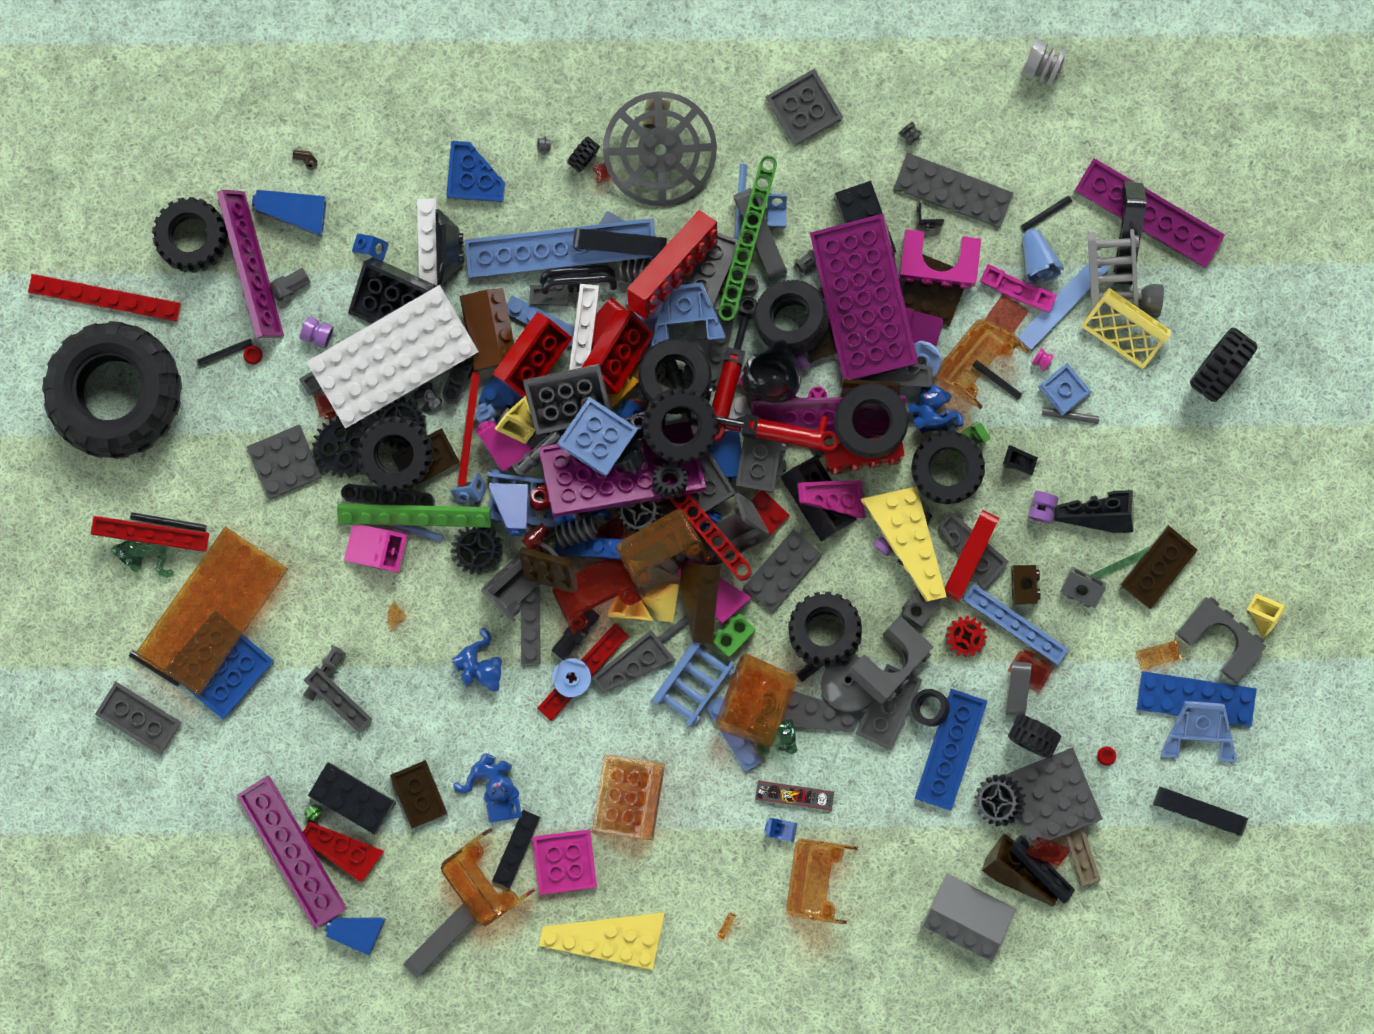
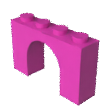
[899,229,981,289]

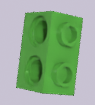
[713,614,756,658]

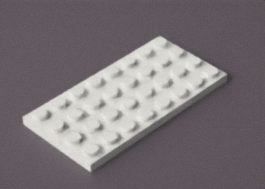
[306,285,479,428]

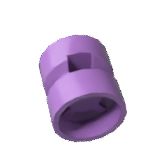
[299,316,334,349]
[1028,491,1059,524]

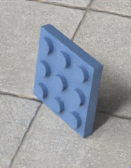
[557,397,638,477]

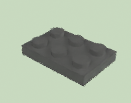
[736,437,782,493]

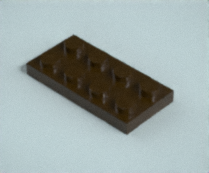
[1119,525,1198,609]

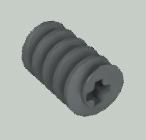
[619,259,652,283]
[555,515,598,548]

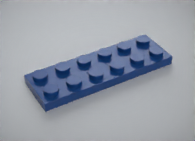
[1136,671,1257,727]
[914,688,988,811]

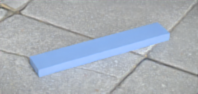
[1017,263,1109,350]

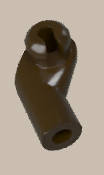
[292,150,318,170]

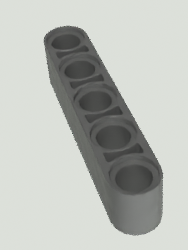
[733,188,787,280]
[403,897,483,978]

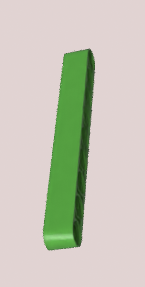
[718,156,777,322]

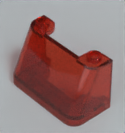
[552,559,642,634]

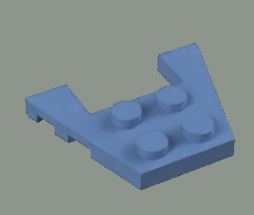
[651,283,726,346]
[1161,701,1237,762]

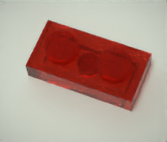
[1027,837,1070,866]

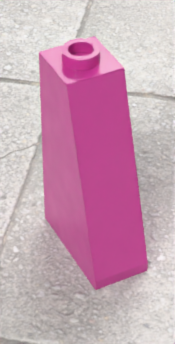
[676,559,751,624]

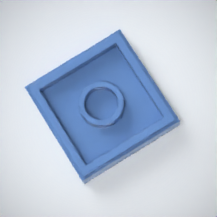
[1038,363,1091,416]

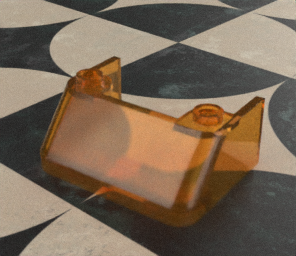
[935,319,1029,409]
[616,509,710,597]
[441,828,536,926]
[786,838,858,924]

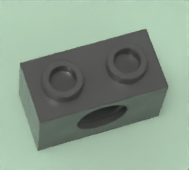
[1061,567,1106,608]

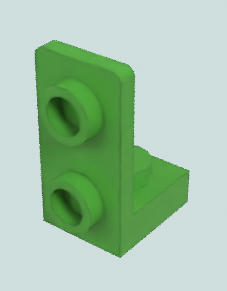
[950,422,991,458]

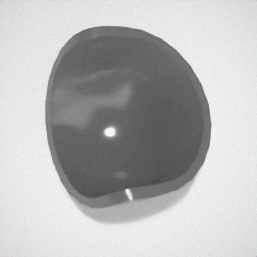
[1138,284,1164,317]

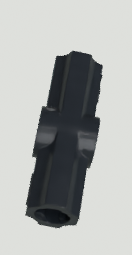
[551,606,600,661]

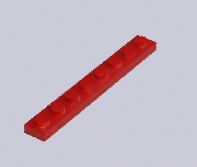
[28,274,181,322]

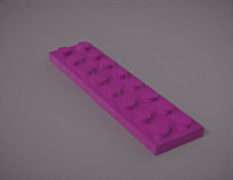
[1074,158,1225,268]
[217,190,284,338]
[751,396,906,436]
[237,775,347,929]

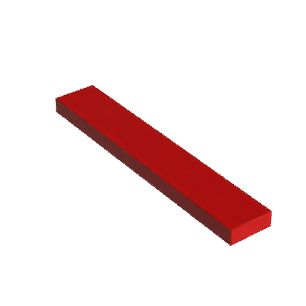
[457,372,480,487]
[90,515,209,552]
[537,623,629,721]

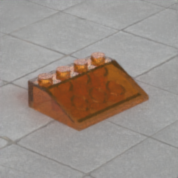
[713,653,798,747]
[592,754,665,841]

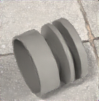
[1021,38,1066,87]

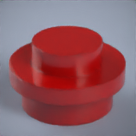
[243,345,263,365]
[1097,746,1116,766]

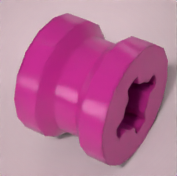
[1031,348,1054,371]
[808,386,827,398]

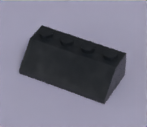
[780,456,857,542]

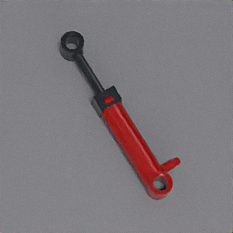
[712,295,757,444]
[687,409,839,454]

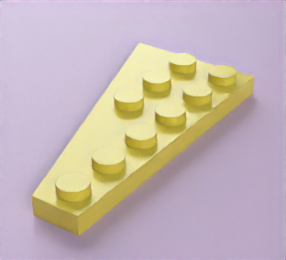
[861,486,947,602]
[539,912,665,970]

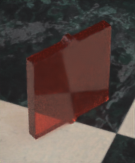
[984,294,1028,338]

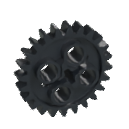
[312,416,368,478]

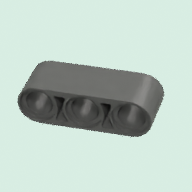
[1006,661,1032,716]

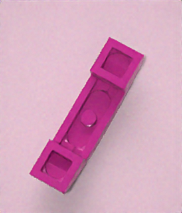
[980,264,1057,313]

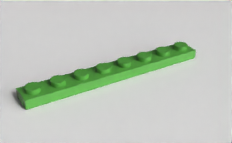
[337,504,492,528]

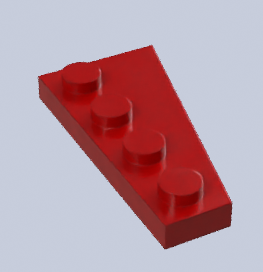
[303,822,384,883]

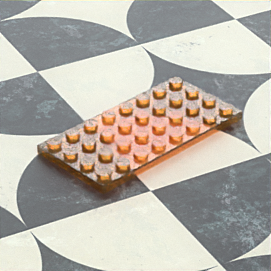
[136,526,288,696]

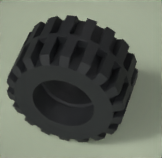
[1008,715,1062,758]

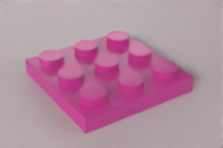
[532,829,597,895]

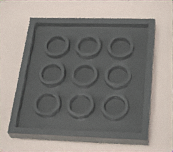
[1005,747,1103,848]

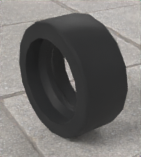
[911,689,950,727]

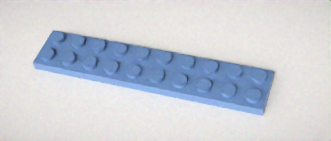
[464,218,656,278]

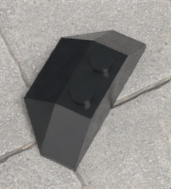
[435,209,464,287]

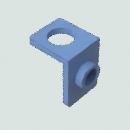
[767,194,787,228]
[450,473,487,504]

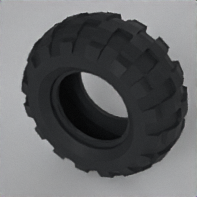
[42,321,182,459]

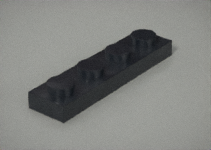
[492,810,540,889]
[1009,835,1075,904]

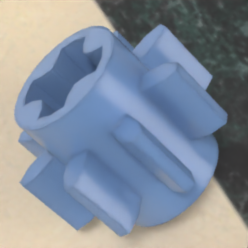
[475,403,499,424]
[939,408,960,431]

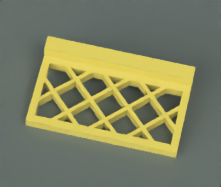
[1081,287,1171,369]

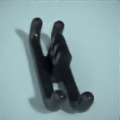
[540,265,617,295]

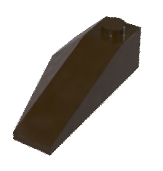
[680,564,720,644]
[982,833,1057,906]

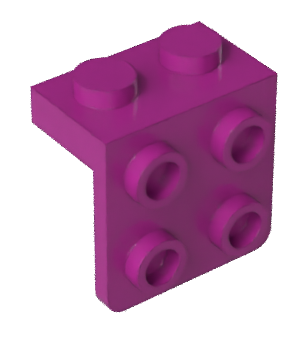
[906,308,943,347]

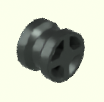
[898,122,922,145]

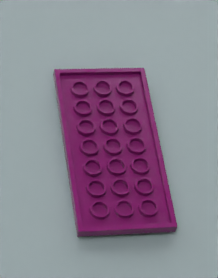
[810,214,919,380]
[539,422,706,517]

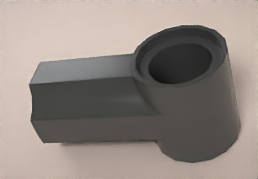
[270,267,311,301]

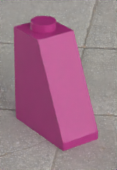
[475,420,533,472]

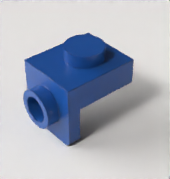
[765,818,798,842]

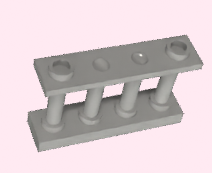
[1087,229,1142,310]

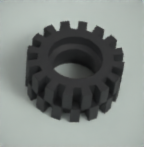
[567,136,600,173]
[652,462,688,500]

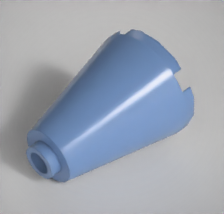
[1022,229,1064,284]

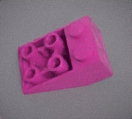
[344,524,409,574]

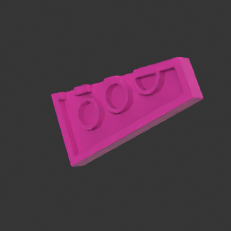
[798,480,865,518]

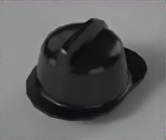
[614,439,645,475]

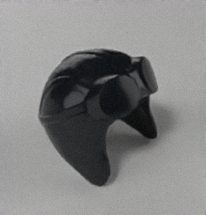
[742,339,801,403]

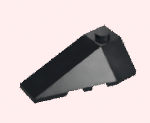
[1054,490,1134,533]

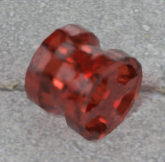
[592,163,611,183]

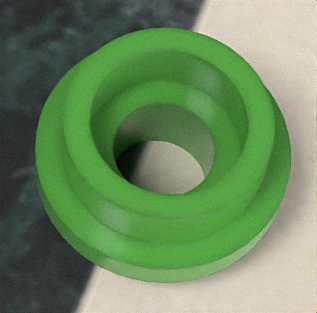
[304,804,323,822]

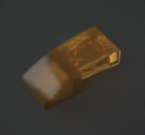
[1135,640,1181,670]

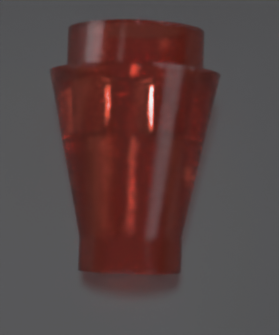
[521,523,549,550]

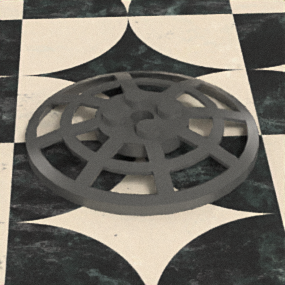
[603,91,717,206]

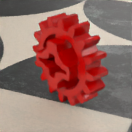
[945,615,988,657]

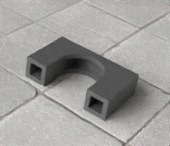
[1175,597,1267,683]
[847,616,934,704]

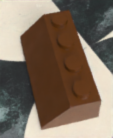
[459,288,514,371]

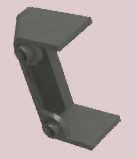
[673,493,770,566]
[481,540,559,622]

